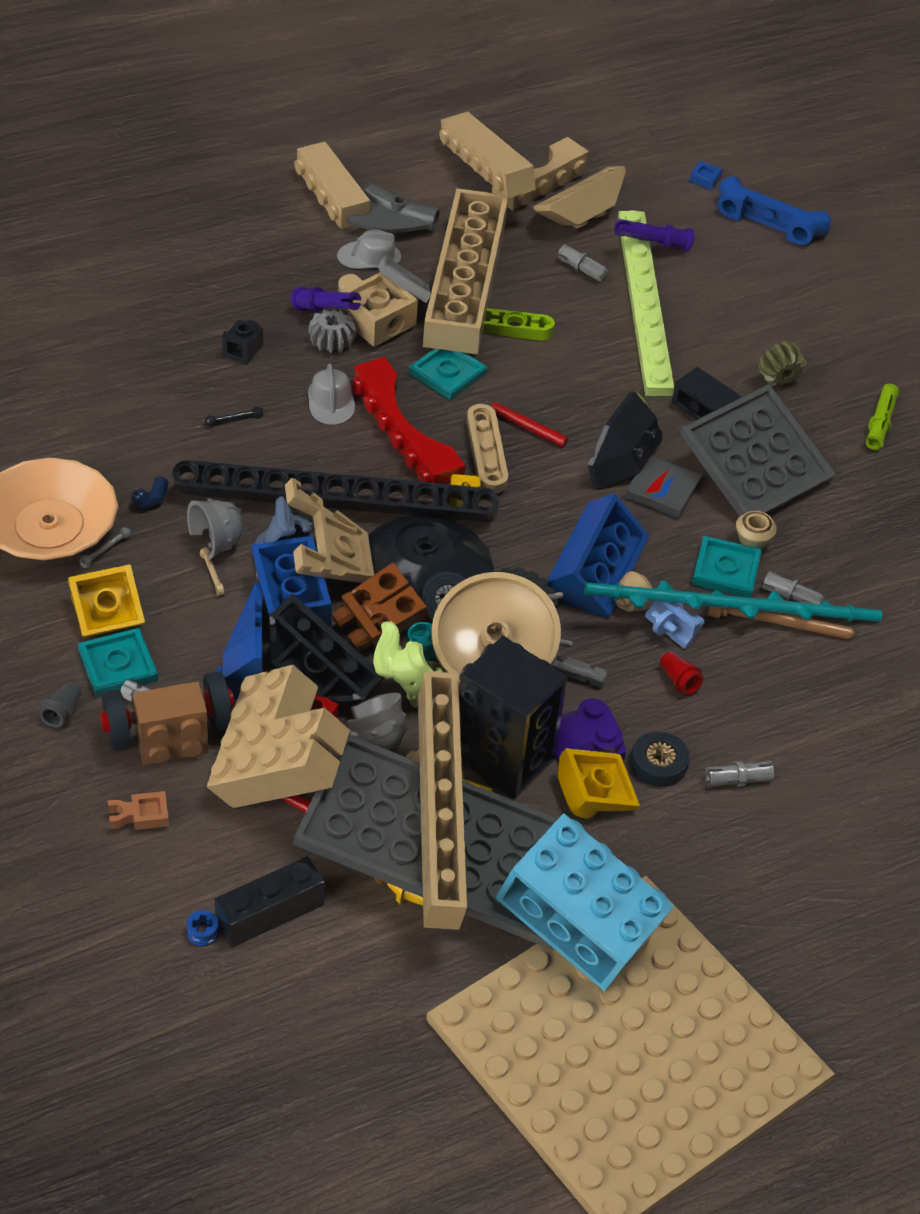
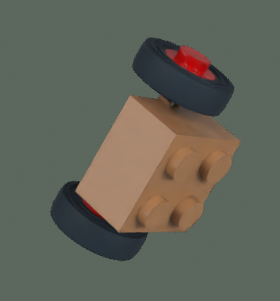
[100,672,234,765]

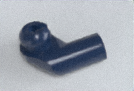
[131,476,169,510]

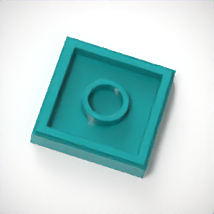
[409,349,488,400]
[692,536,762,598]
[78,628,158,697]

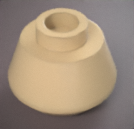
[736,511,777,548]
[614,571,653,612]

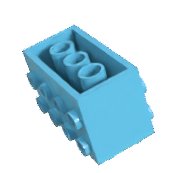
[495,813,674,992]

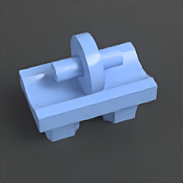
[644,601,704,649]

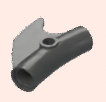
[347,182,440,233]

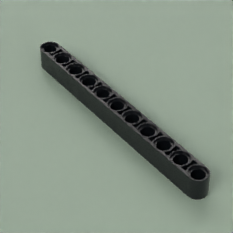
[172,460,499,522]

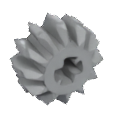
[309,309,356,354]

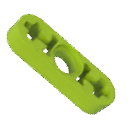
[482,308,555,341]

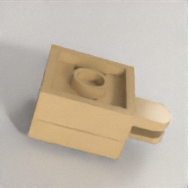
[338,272,418,347]

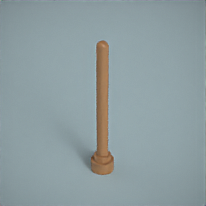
[707,592,855,639]

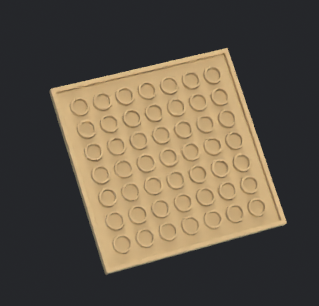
[426,876,835,1214]

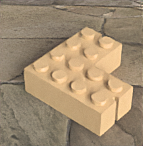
[206,665,350,808]

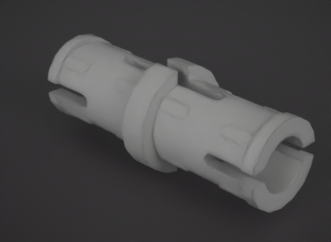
[705,760,774,788]

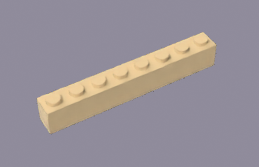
[418,671,467,930]

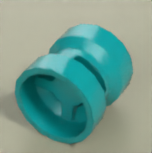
[407,622,436,661]

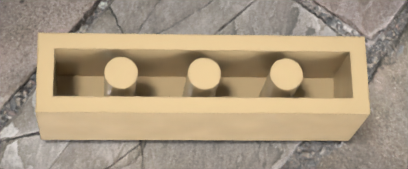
[295,142,370,229]

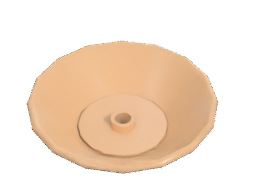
[0,457,119,561]

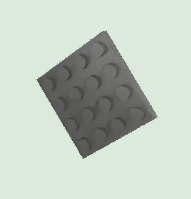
[679,384,836,516]

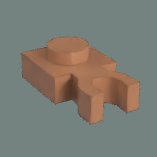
[108,791,169,830]

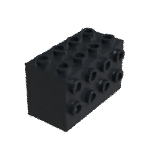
[459,635,568,799]

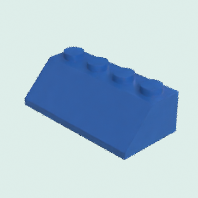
[547,493,650,618]

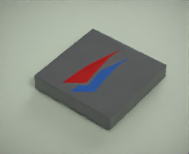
[625,455,702,518]

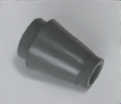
[40,682,81,728]

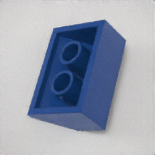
[251,536,332,628]

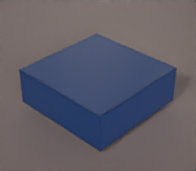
[689,161,723,190]

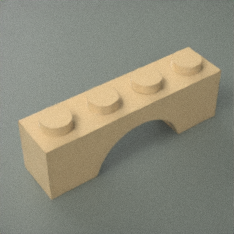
[492,137,589,211]

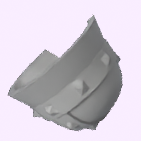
[187,498,243,560]
[346,693,408,750]

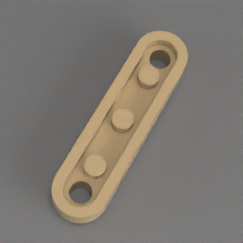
[467,404,508,493]

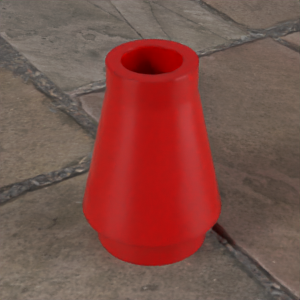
[660,651,704,695]

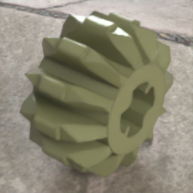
[757,340,807,387]

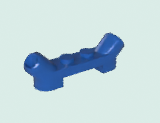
[718,176,831,245]

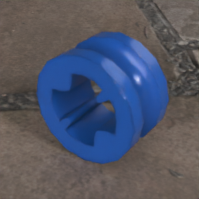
[187,910,219,947]

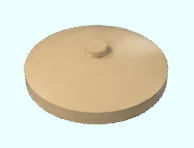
[432,572,561,686]

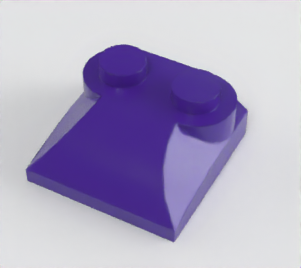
[555,699,626,763]

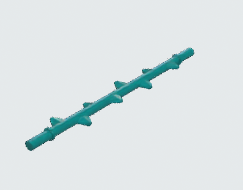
[584,581,882,622]

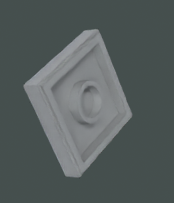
[379,256,431,303]

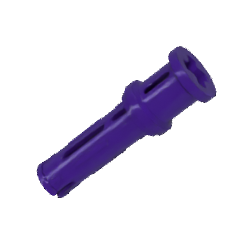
[614,218,694,252]
[290,287,362,312]

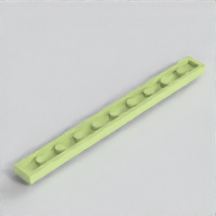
[618,210,674,396]

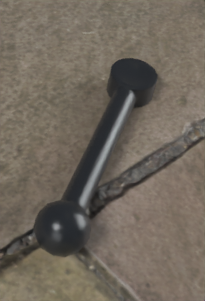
[205,406,263,427]

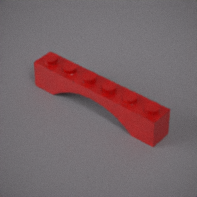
[351,357,466,485]

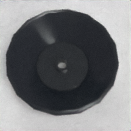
[359,515,494,599]

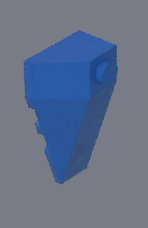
[216,582,262,700]

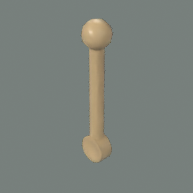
[200,547,224,596]

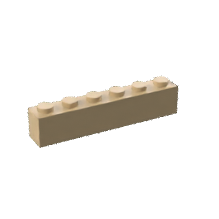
[439,112,536,198]

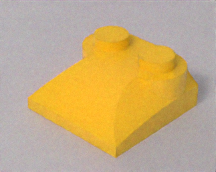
[68,564,145,638]
[557,748,640,819]

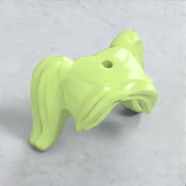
[373,621,443,708]

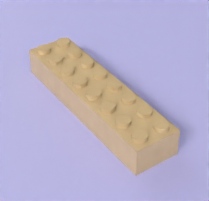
[423,188,508,355]

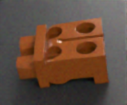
[332,562,429,652]

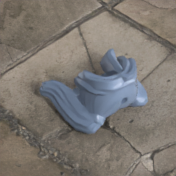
[255,496,314,580]

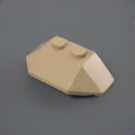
[533,166,626,228]

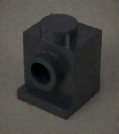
[222,319,263,365]

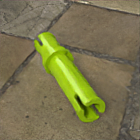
[865,384,899,450]

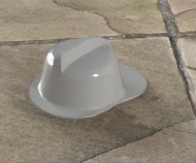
[337,229,401,269]
[308,364,355,426]

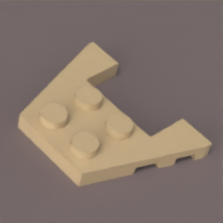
[285,478,374,583]

